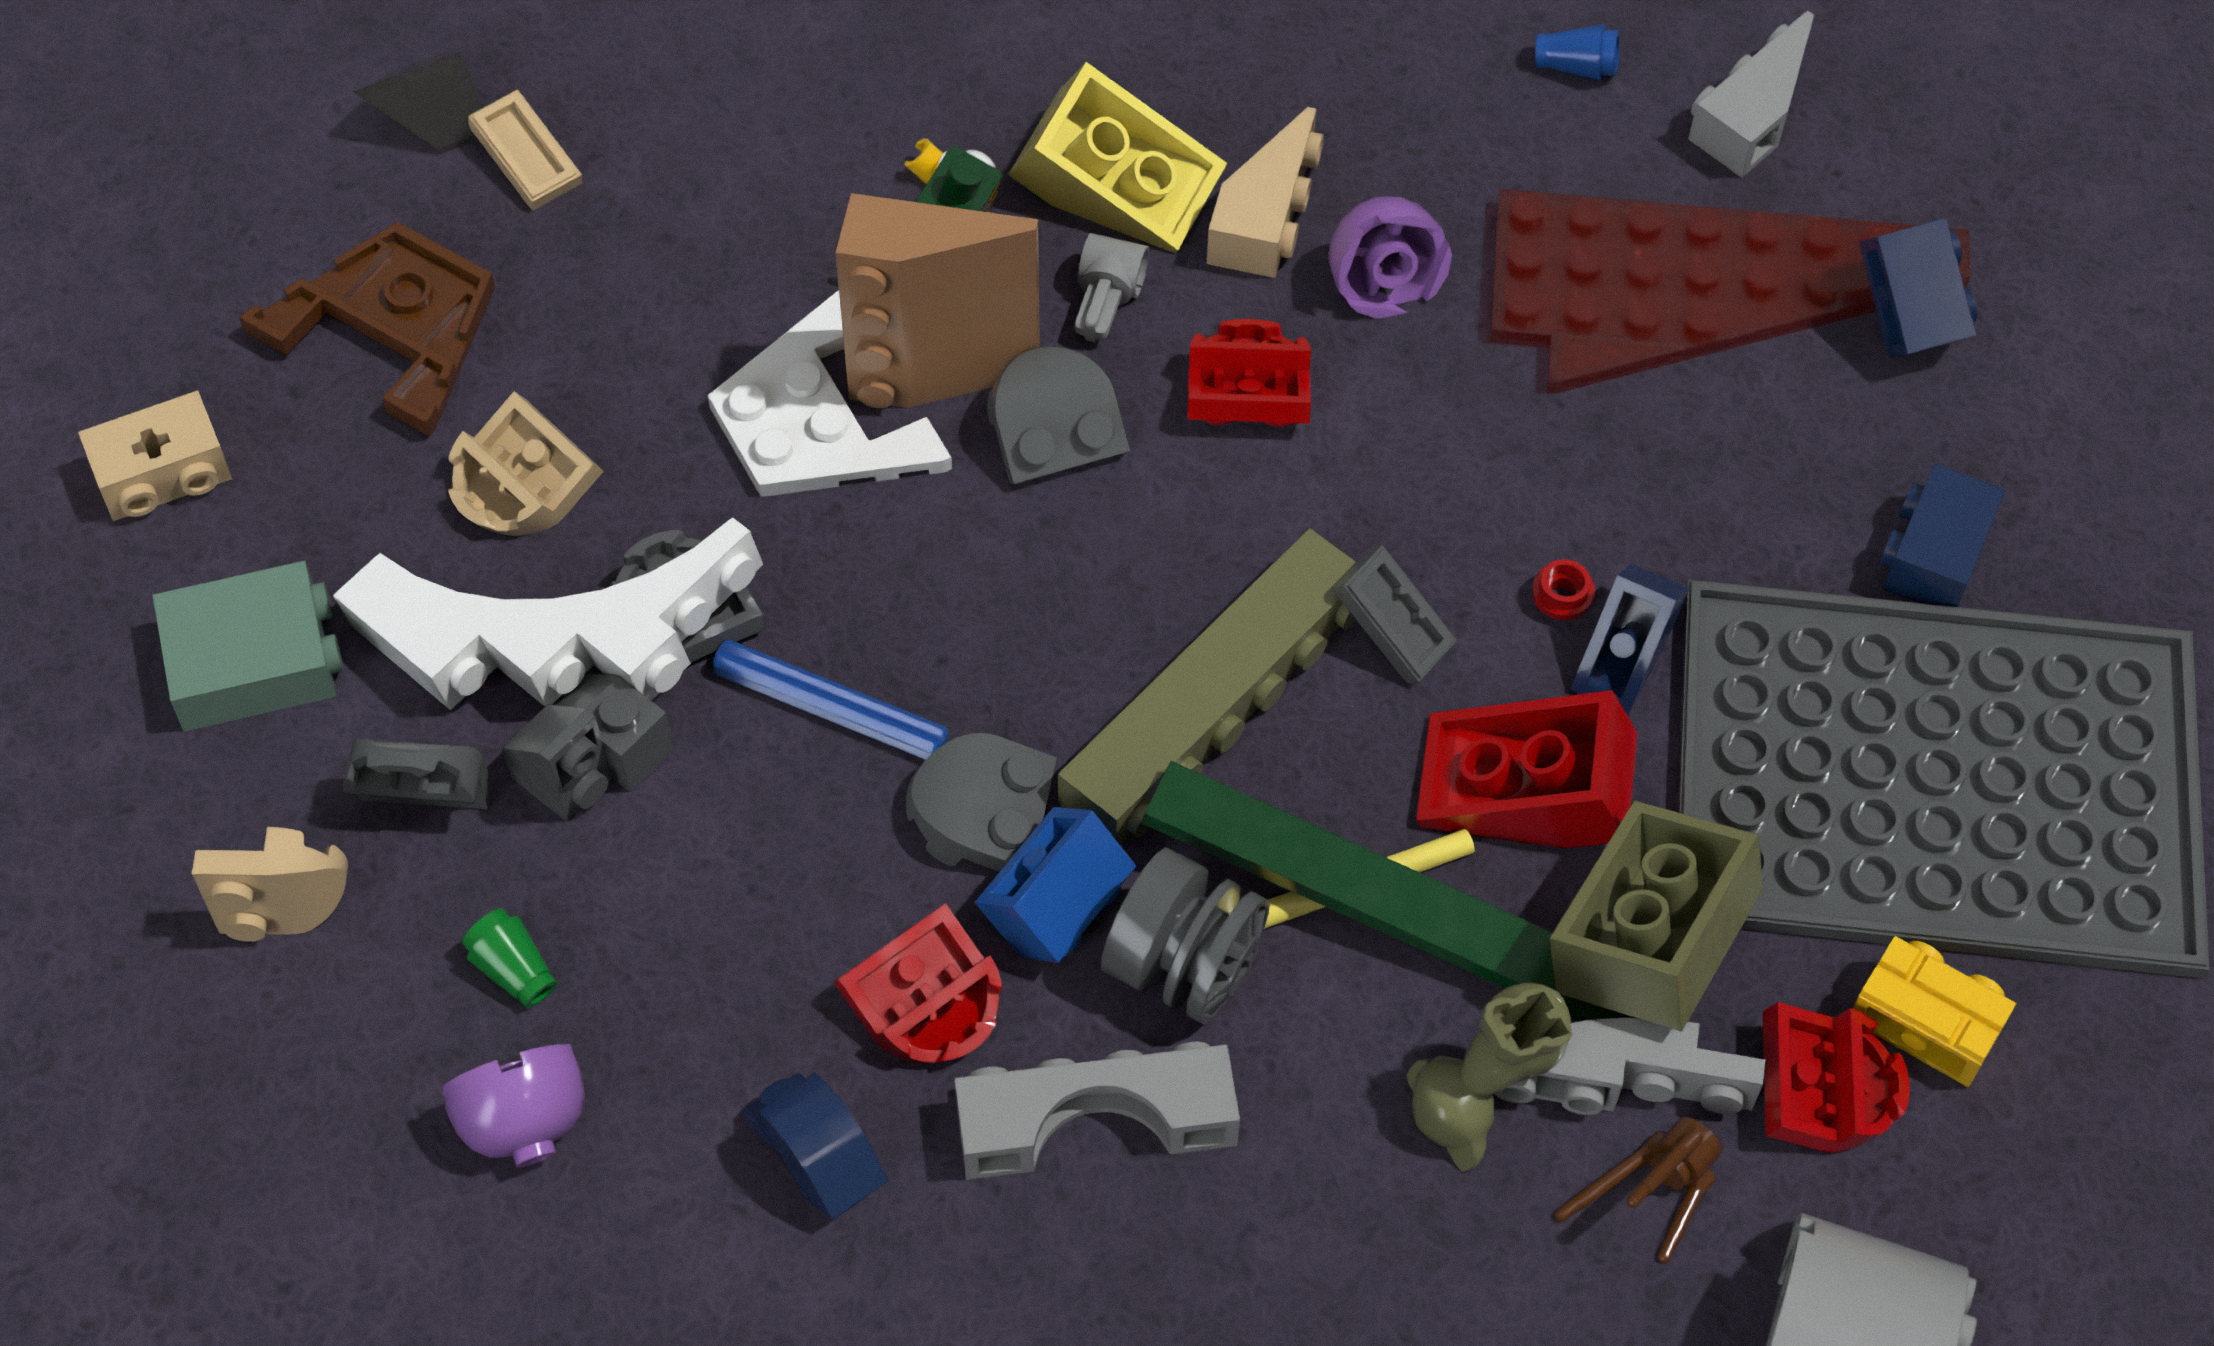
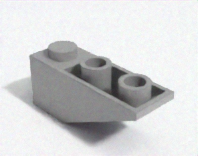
[1689,10,1814,178]

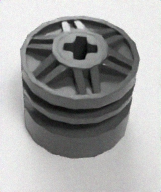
[1101,847,1270,1026]

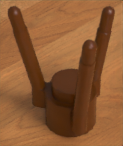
[1554,1117,1722,1264]

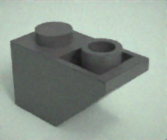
[502,705,612,822]

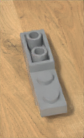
[1495,1018,1765,1115]

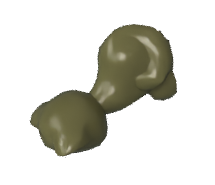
[1407,983,1572,1172]

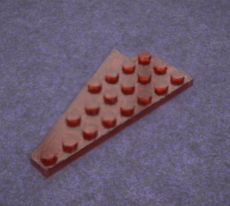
[1489,189,1971,394]

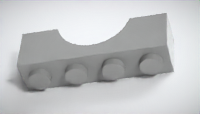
[955,1042,1240,1180]

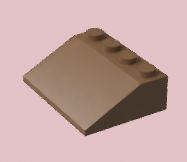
[835,193,1040,408]

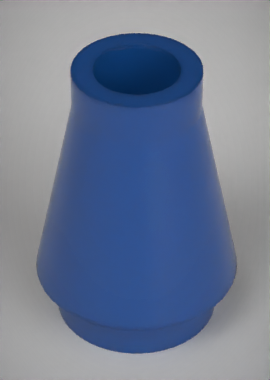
[1535,24,1620,81]

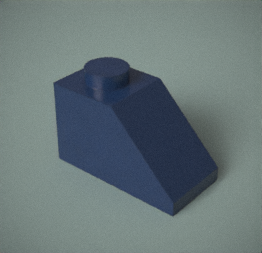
[1570,564,1689,715]

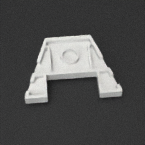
[708,290,952,497]

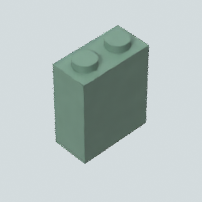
[153,561,344,732]

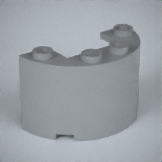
[1765,1212,1977,1346]

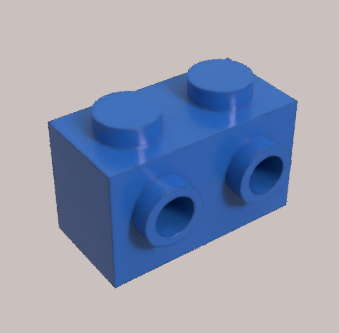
[974,807,1136,963]

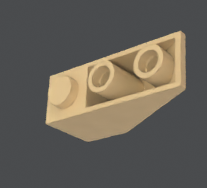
[1207,107,1324,278]

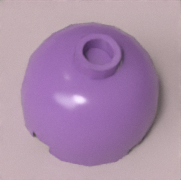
[1328,196,1452,319]
[442,1044,585,1167]

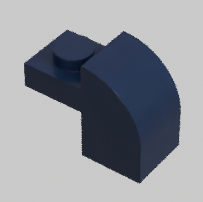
[742,1073,889,1220]

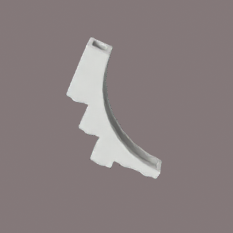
[333,517,763,710]

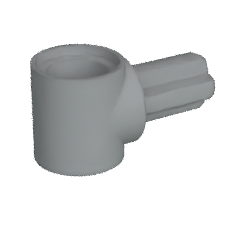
[1074,233,1149,342]

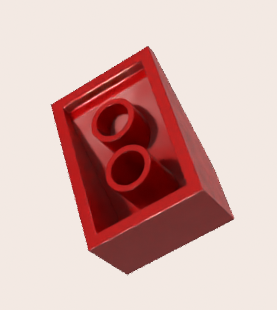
[1416,690,1638,848]

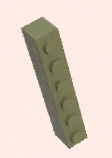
[1058,528,1357,845]

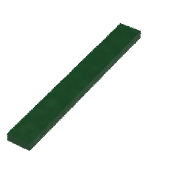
[1142,761,1636,1022]

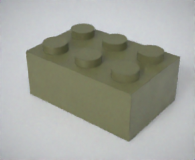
[1550,801,1763,1031]

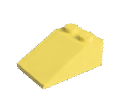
[1008,62,1227,253]

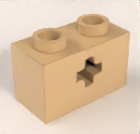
[78,390,232,521]

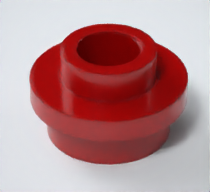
[1532,559,1595,620]

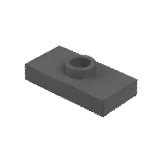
[1332,545,1457,684]

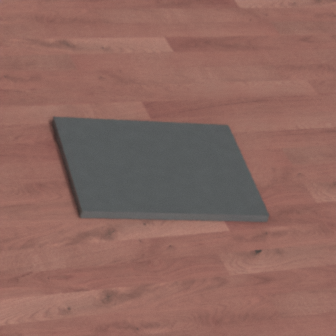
[1677,579,2210,979]

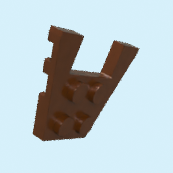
[239,222,495,436]

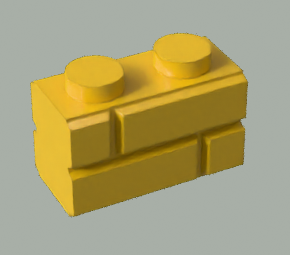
[1853,936,2017,1088]

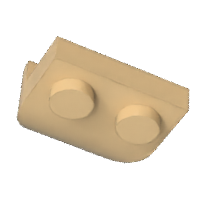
[448,391,604,536]
[192,827,348,942]

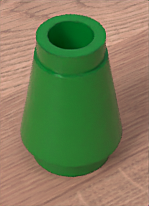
[462,908,558,1009]

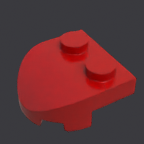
[1188,319,1311,427]
[834,903,1002,1064]
[1762,1002,1910,1153]

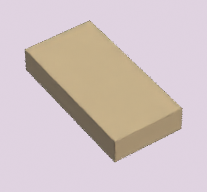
[468,90,582,211]

